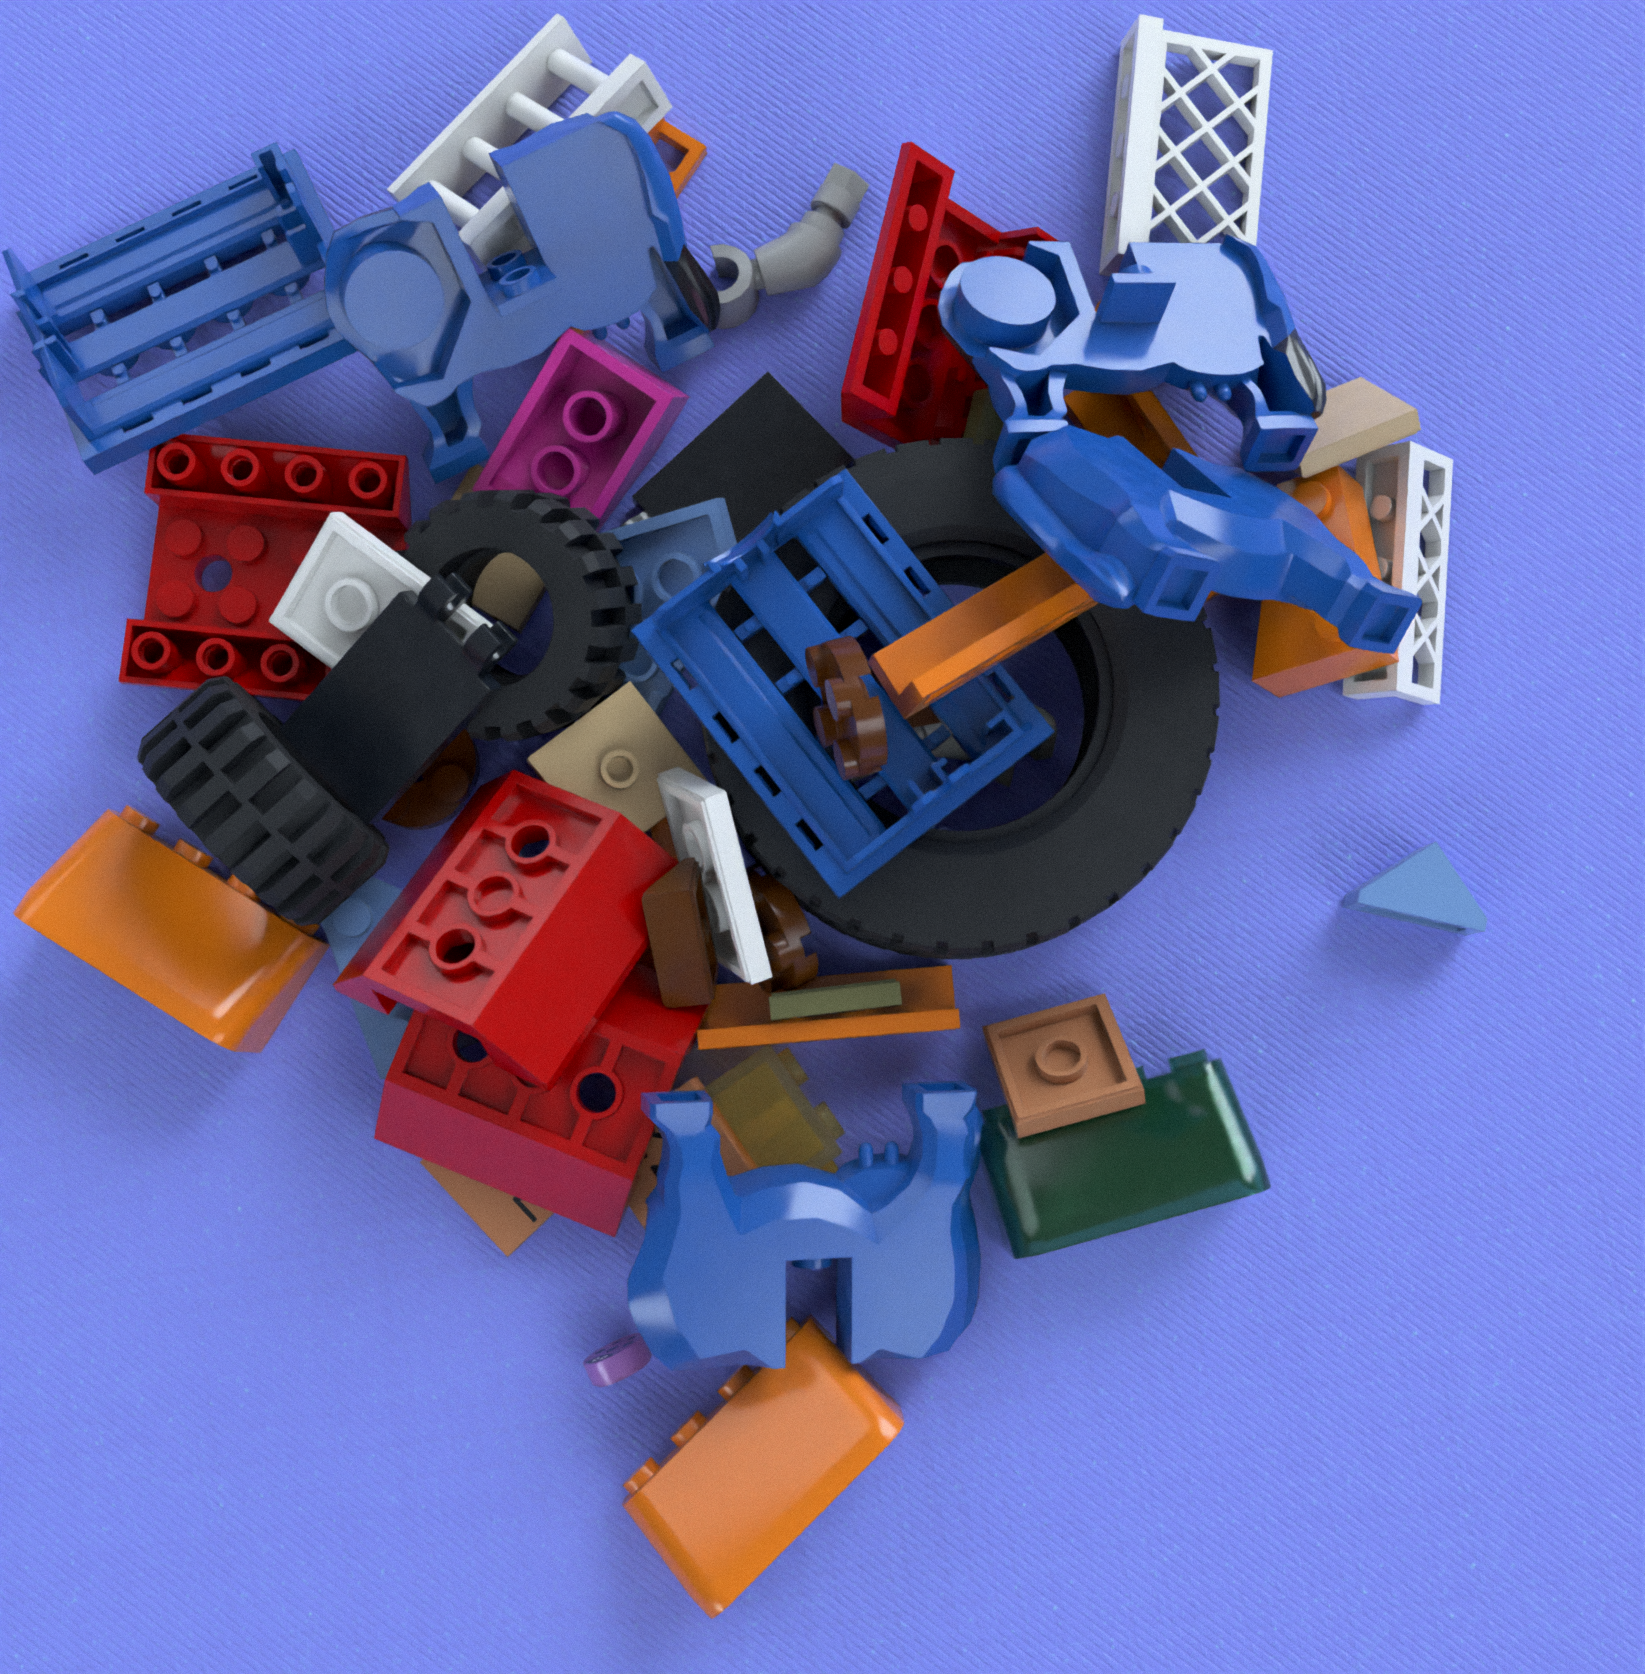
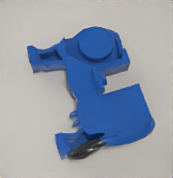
[324,111,721,484]
[937,234,1327,474]

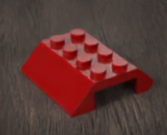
[841,142,1058,449]

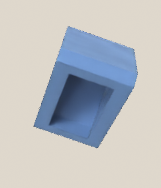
[1342,842,1487,935]

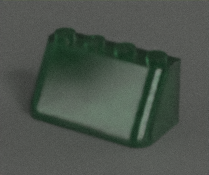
[980,1048,1271,1259]

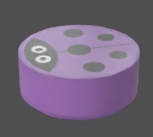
[583,1333,652,1387]

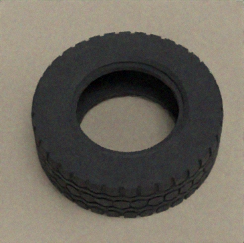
[701,438,1220,959]

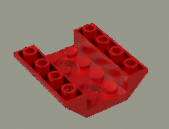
[118,434,412,702]
[333,770,679,1092]
[374,942,710,1238]

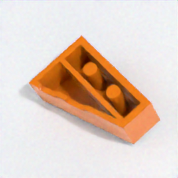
[1251,465,1399,698]

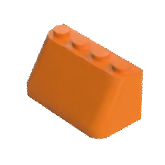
[13,805,330,1053]
[622,1313,905,1619]

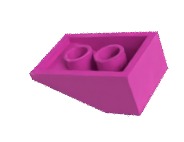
[471,327,690,533]

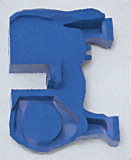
[992,425,1422,654]
[627,1081,985,1371]

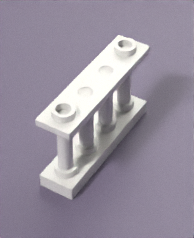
[387,14,672,272]

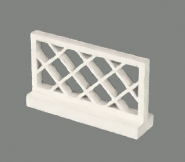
[1099,14,1273,276]

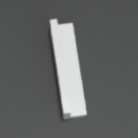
[1343,441,1453,705]

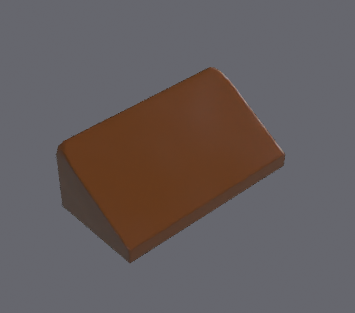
[642,857,719,1008]

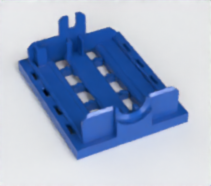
[2,142,358,475]
[631,468,1055,900]

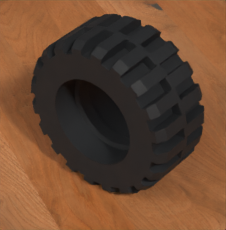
[395,490,642,742]
[137,676,390,926]

